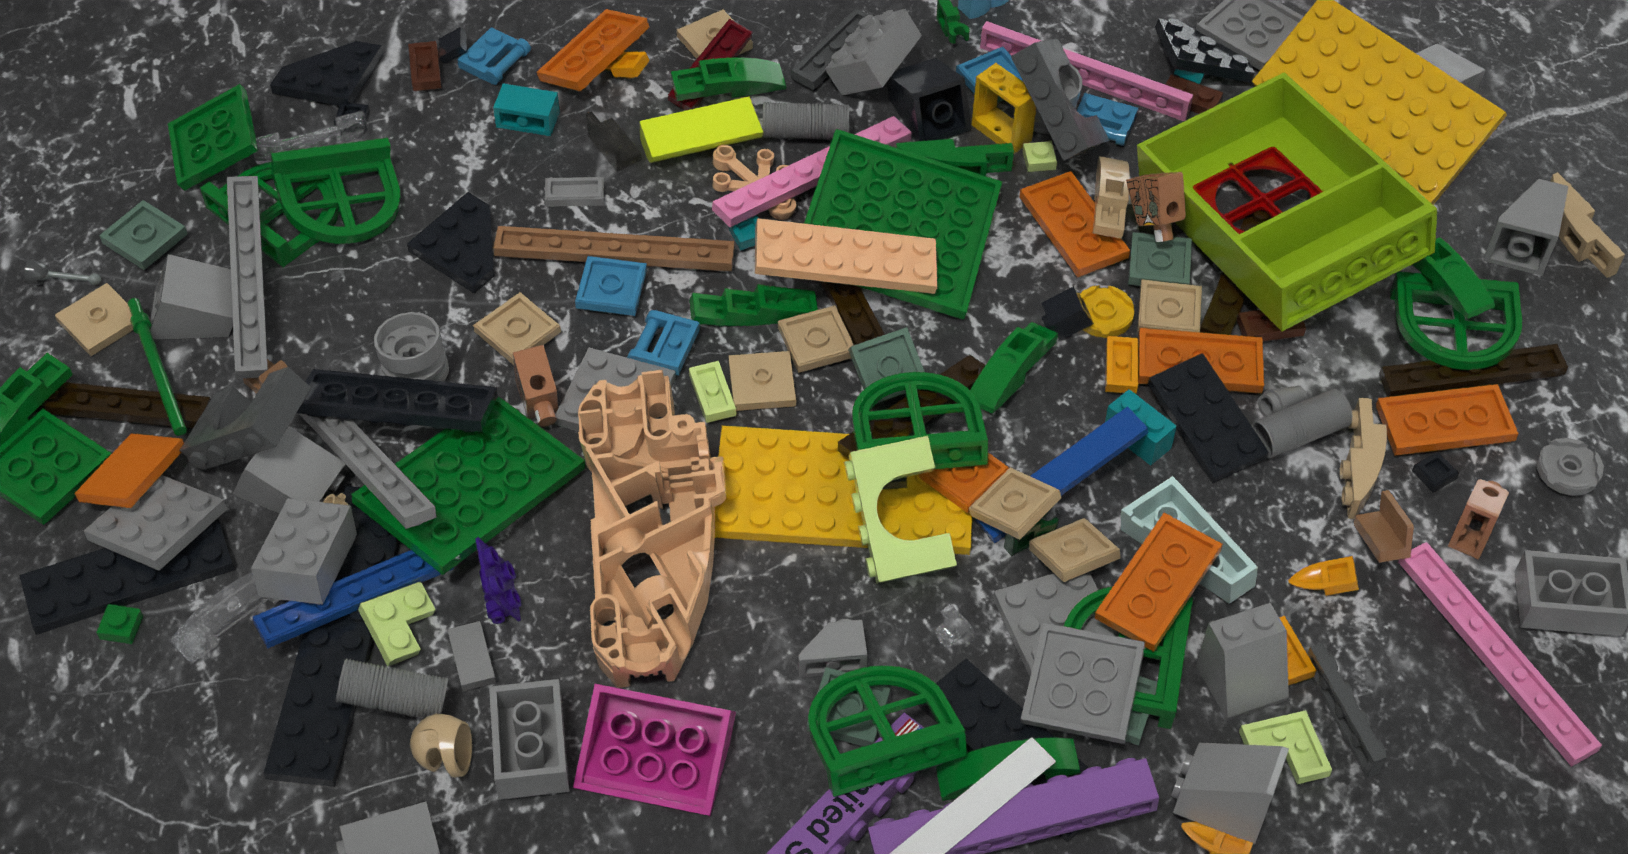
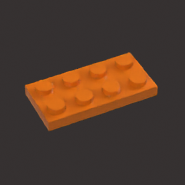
[537,9,650,91]
[1019,171,1130,278]
[1138,328,1264,393]
[1376,384,1519,456]
[1095,513,1223,651]

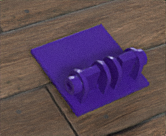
[475,537,521,624]

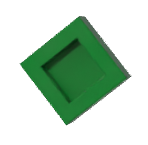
[96,604,143,644]

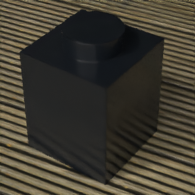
[1041,286,1094,340]

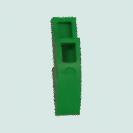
[671,58,786,101]
[896,139,1014,176]
[1412,237,1495,319]
[970,322,1058,414]
[0,353,73,446]

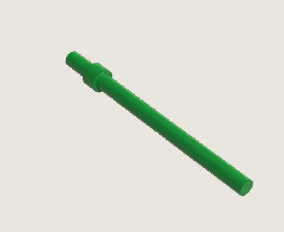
[127,298,187,436]

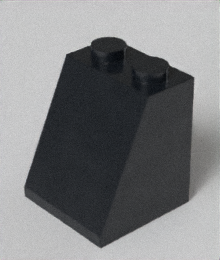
[887,58,971,141]

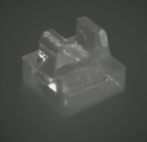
[935,603,976,649]

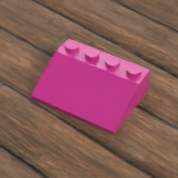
[573,684,736,816]

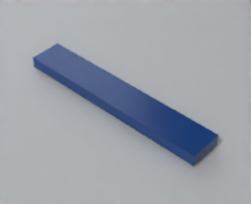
[975,406,1148,544]
[253,550,454,649]

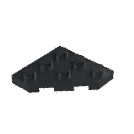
[1155,18,1255,82]
[270,41,383,106]
[407,192,495,294]

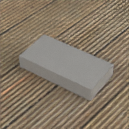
[545,177,604,207]
[447,621,496,691]

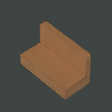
[1354,490,1414,563]

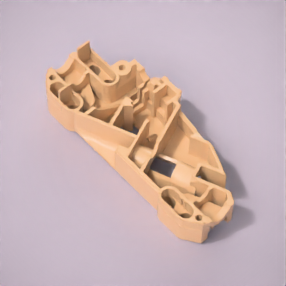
[578,370,726,688]

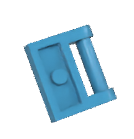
[457,27,531,85]
[1077,93,1138,147]
[627,310,700,375]

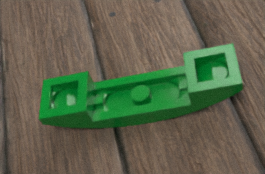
[936,738,1081,801]

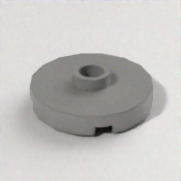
[1536,438,1604,496]

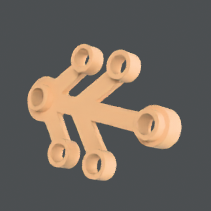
[713,145,796,220]

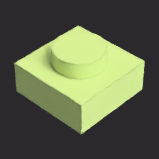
[1023,141,1057,172]

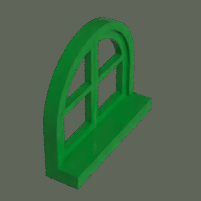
[271,138,400,244]
[200,162,339,267]
[1390,271,1522,370]
[852,372,988,469]
[1064,586,1193,729]
[808,666,967,797]

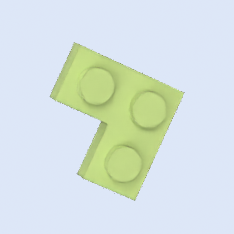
[358,581,436,666]
[1239,710,1332,784]

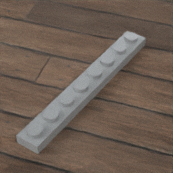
[227,176,268,379]
[300,414,436,529]

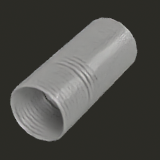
[762,102,849,140]
[1252,389,1353,458]
[336,658,448,718]

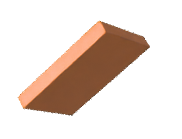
[75,433,184,508]

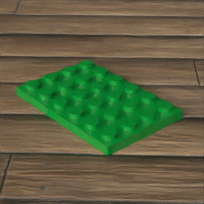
[351,396,585,575]

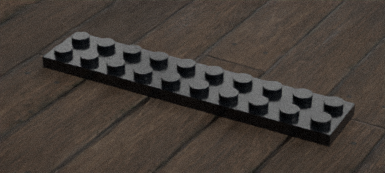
[264,486,400,787]

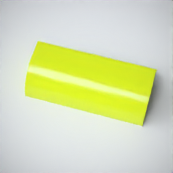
[640,96,763,163]

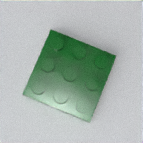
[168,84,258,191]
[0,409,112,525]

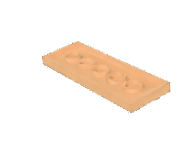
[755,218,937,294]

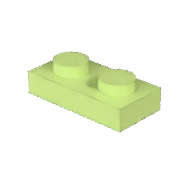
[689,361,736,423]

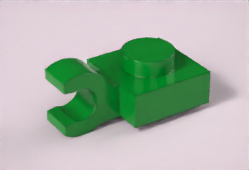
[936,0,970,44]

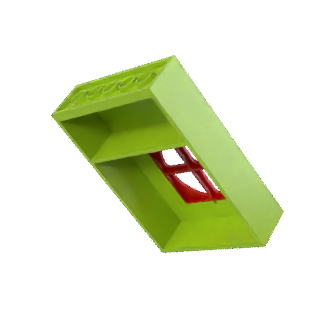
[1137,72,1437,331]

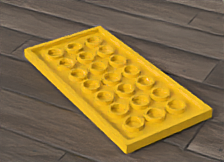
[1252,0,1507,205]
[715,426,972,555]

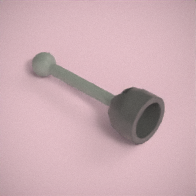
[24,259,101,285]

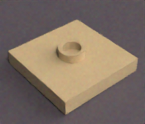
[677,9,753,59]
[1137,279,1202,332]
[55,283,133,356]
[473,292,561,365]
[778,305,854,373]
[728,351,796,411]
[969,467,1061,540]
[1029,518,1120,582]

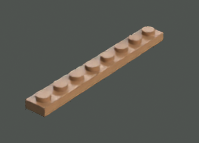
[493,226,735,271]

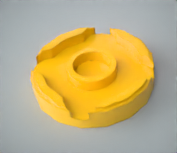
[1080,285,1134,338]

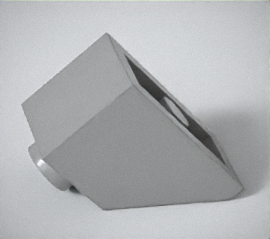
[798,619,867,678]

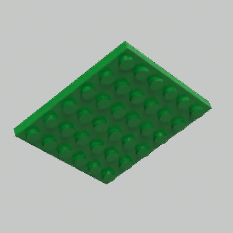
[804,129,1002,320]

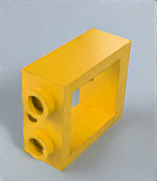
[971,63,1036,154]

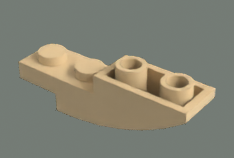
[1092,156,1130,239]
[1550,172,1625,278]
[1340,398,1387,519]

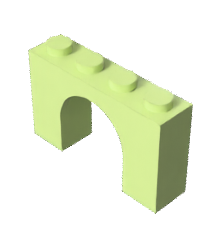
[844,436,957,584]

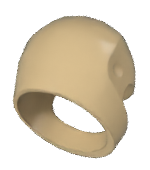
[410,714,472,778]

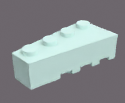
[1120,476,1258,604]

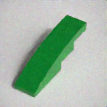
[689,284,818,326]

